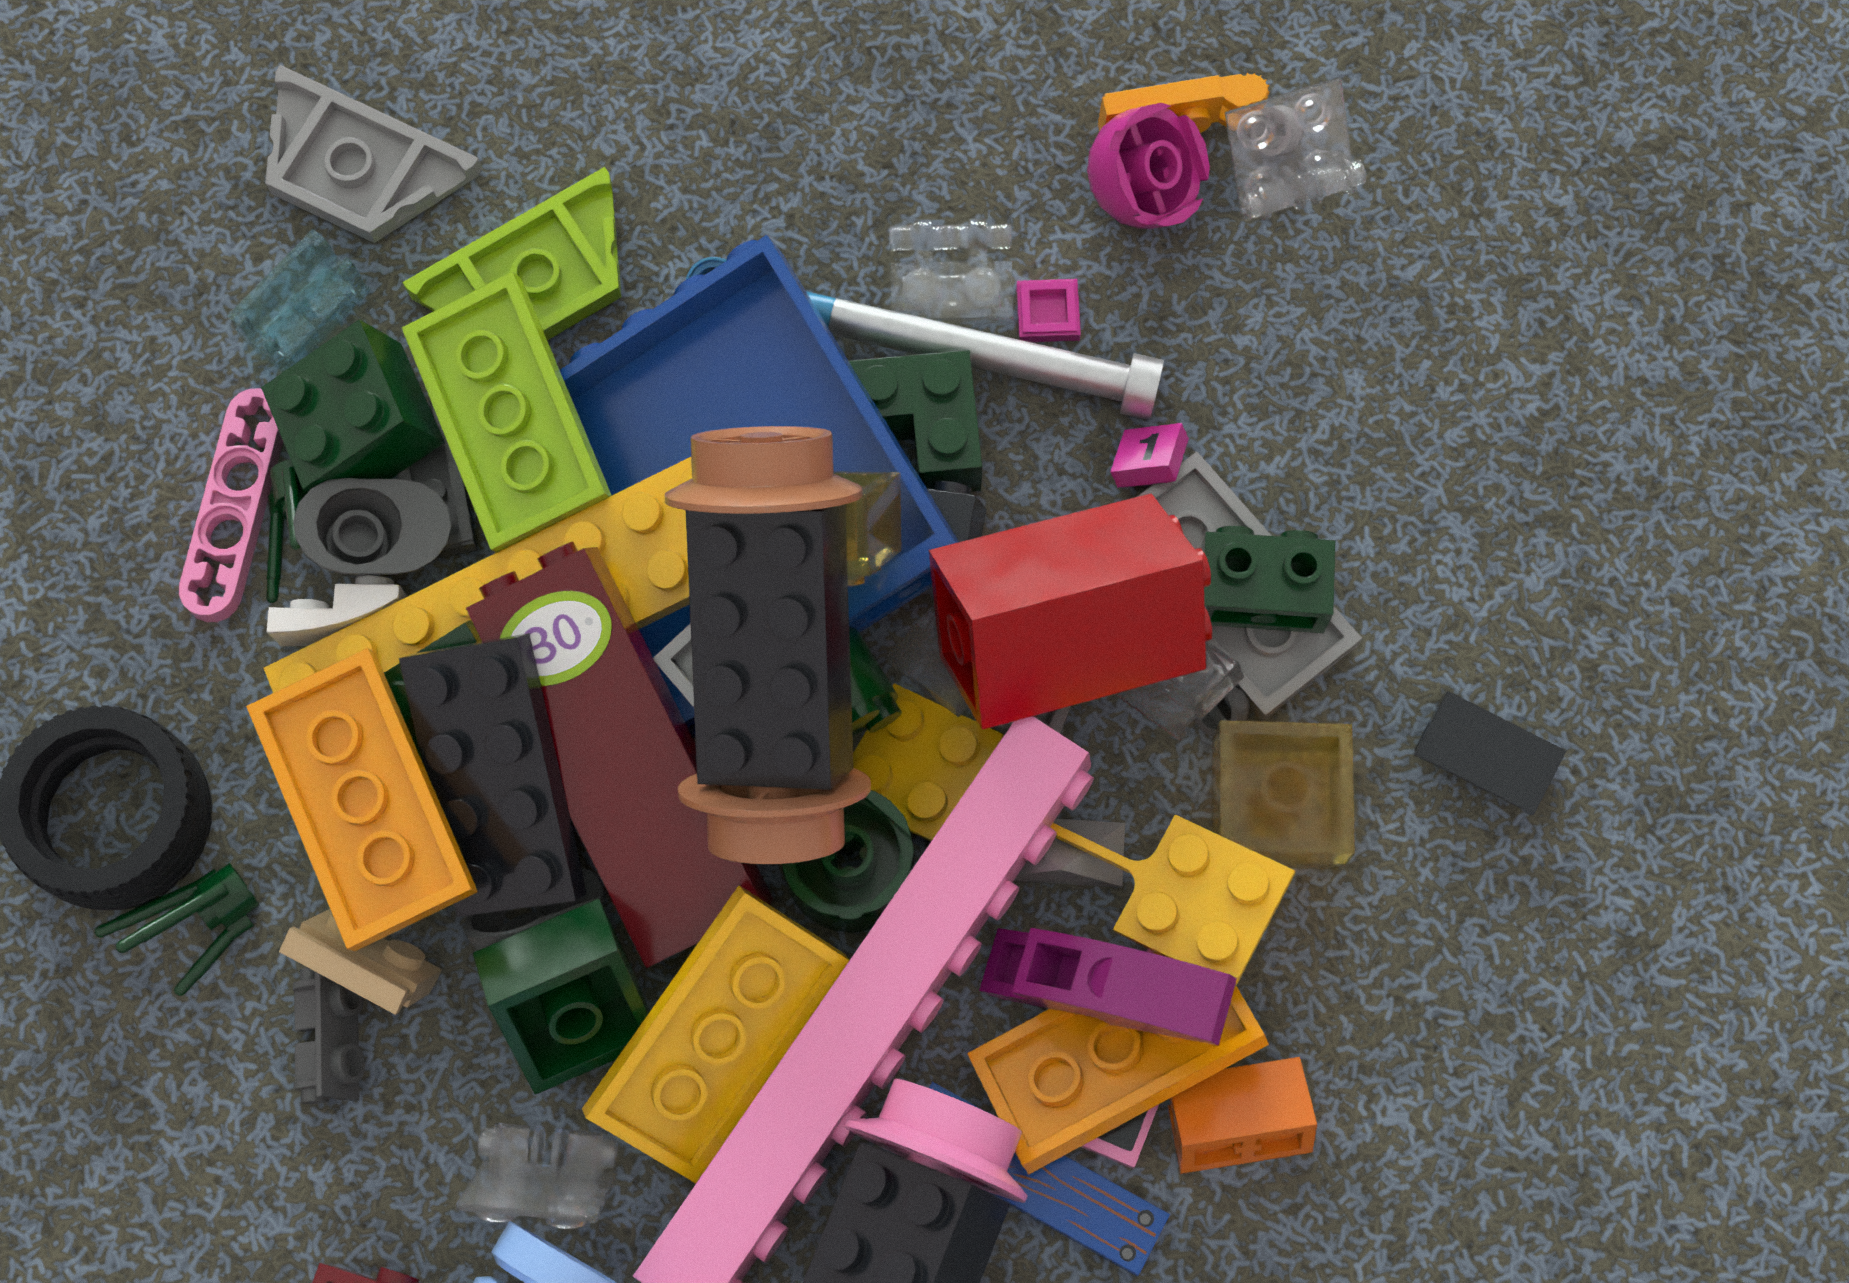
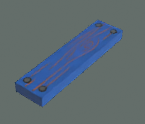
[929,1081,1170,1277]

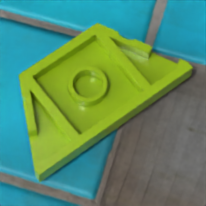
[403,167,622,340]

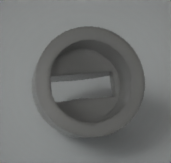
[1193,683,1250,736]

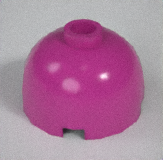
[1087,103,1210,229]

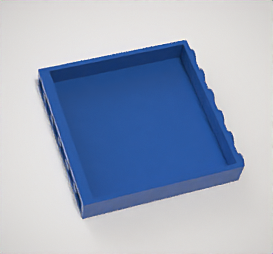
[560,235,959,738]

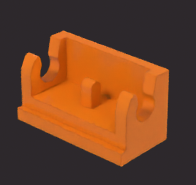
[1168,1057,1317,1174]

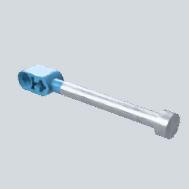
[686,257,1164,420]

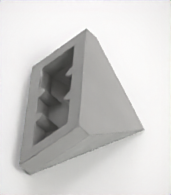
[1014,819,1125,888]

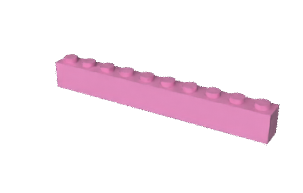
[633,716,1094,1283]

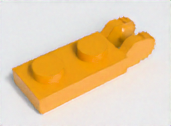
[1098,73,1270,133]

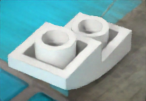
[267,575,408,647]

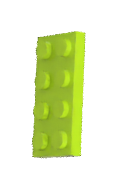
[402,271,612,553]

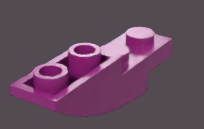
[979,928,1237,1046]

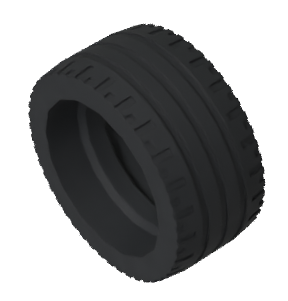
[0,705,212,910]

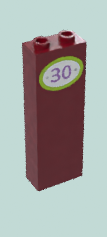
[466,542,774,968]

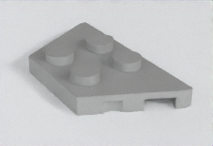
[265,65,483,243]

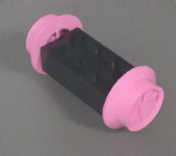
[803,1079,1028,1283]

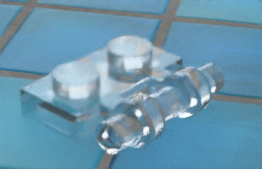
[890,218,1013,325]

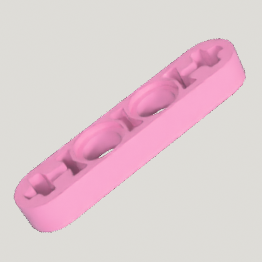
[179,388,283,622]

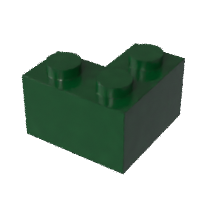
[849,350,982,492]

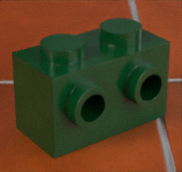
[1201,526,1336,634]

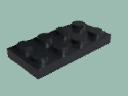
[399,633,587,917]

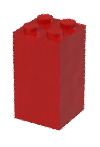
[929,493,1212,730]

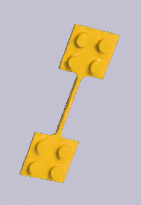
[853,683,1295,989]

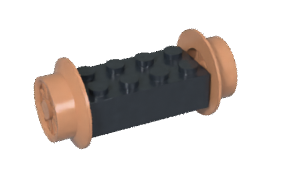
[664,426,871,864]

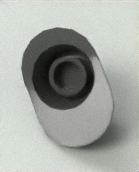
[293,478,452,578]

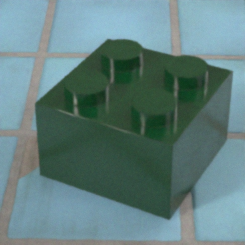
[261,319,445,492]
[473,899,650,1095]

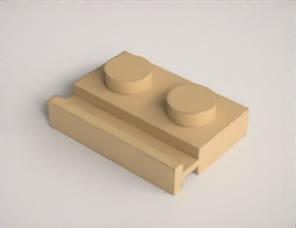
[279,909,442,1015]

